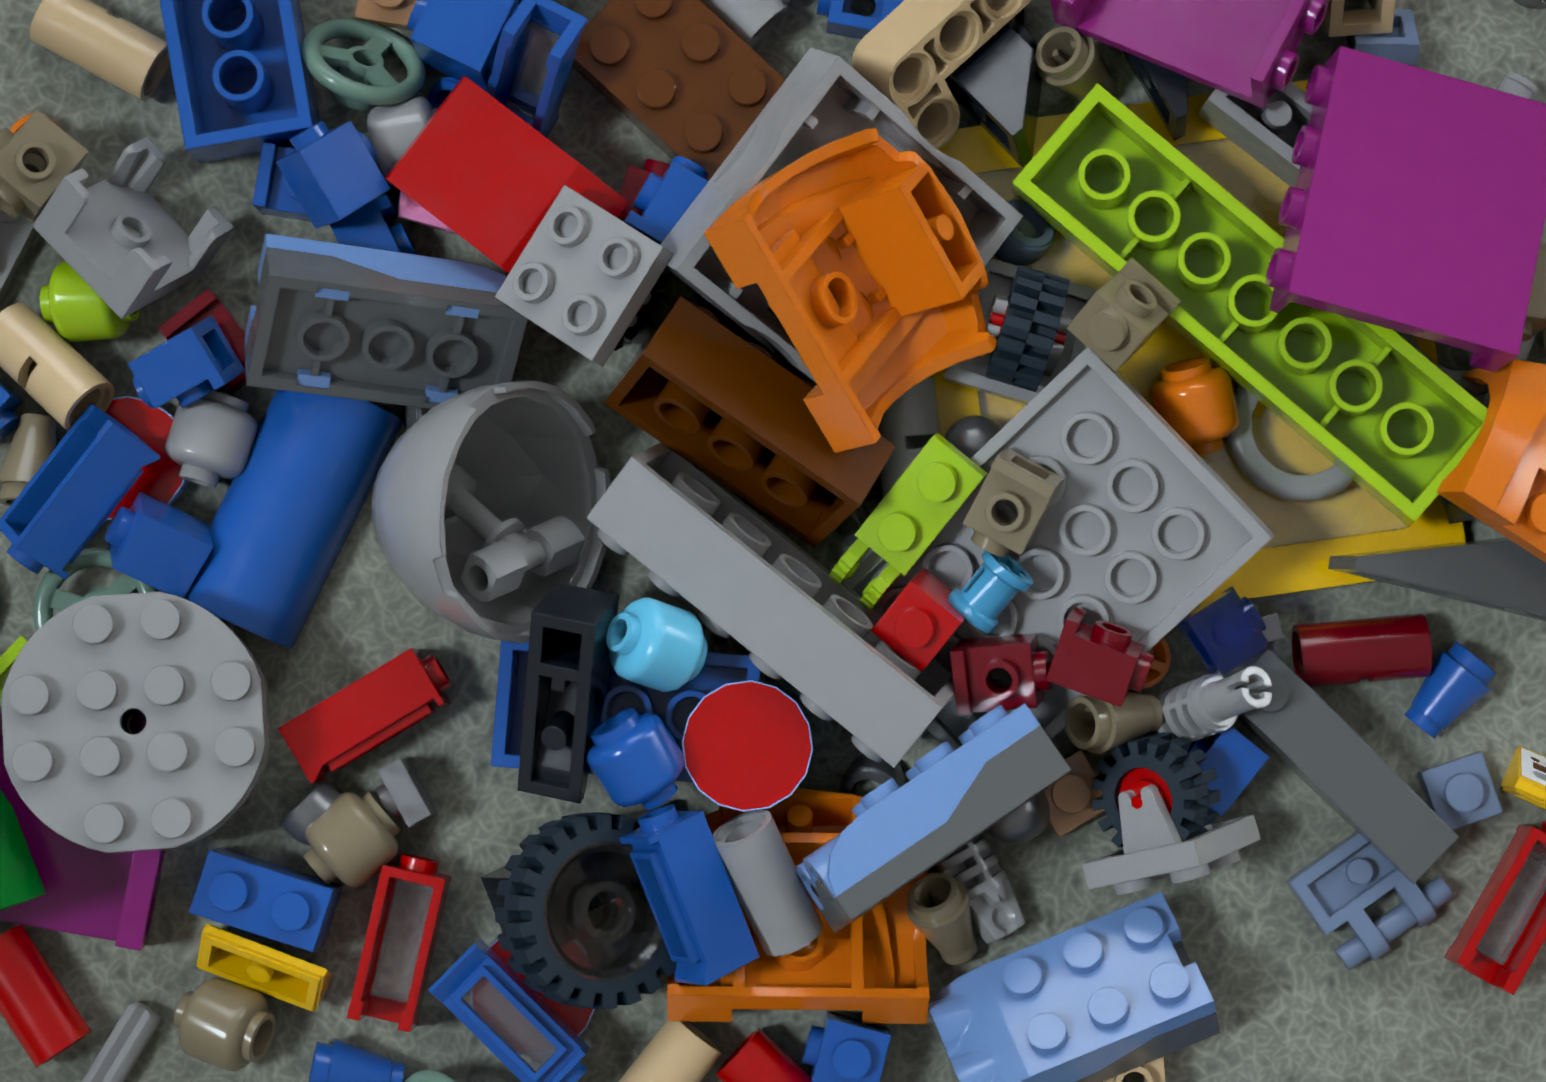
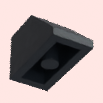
[945,22,1042,168]

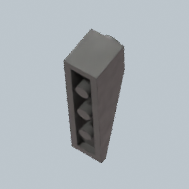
[1328,537,1546,621]
[1237,649,1459,885]

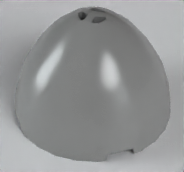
[371,381,611,643]

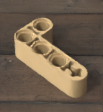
[852,0,1032,149]

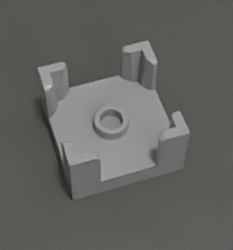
[33,137,234,319]

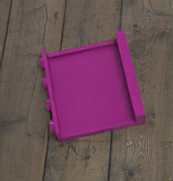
[1266,46,1546,372]

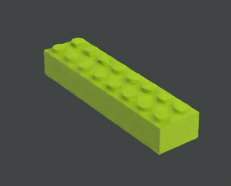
[1012,83,1488,525]

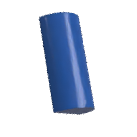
[184,389,403,649]

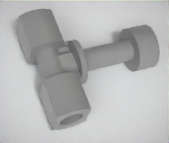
[444,463,585,603]

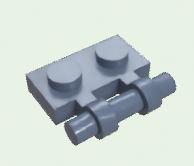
[1285,831,1454,971]

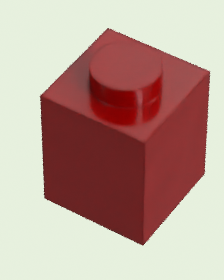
[871,568,966,672]

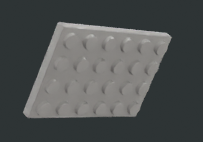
[843,347,1274,751]

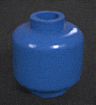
[587,708,685,810]

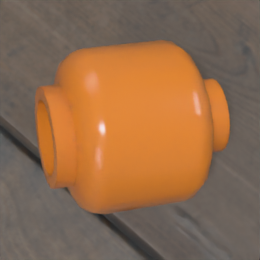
[1149,357,1239,456]

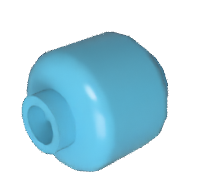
[606,597,708,692]

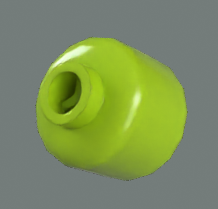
[39,261,140,342]

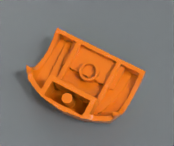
[704,128,997,453]
[1437,359,1546,563]
[667,788,930,1024]

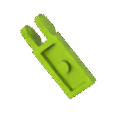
[828,433,988,611]

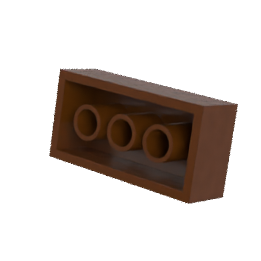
[572,0,785,181]
[604,296,896,548]

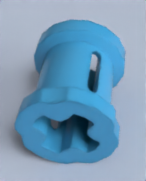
[947,551,1034,633]

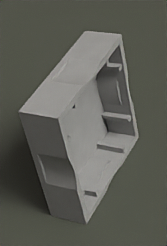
[660,47,1023,385]

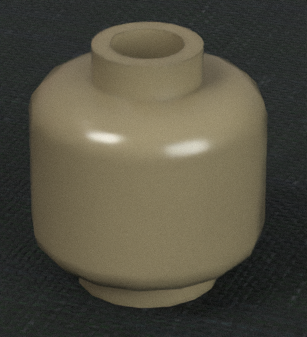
[303,792,402,887]
[174,977,276,1072]

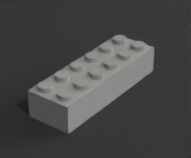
[586,443,955,768]

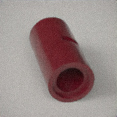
[1291,613,1432,688]

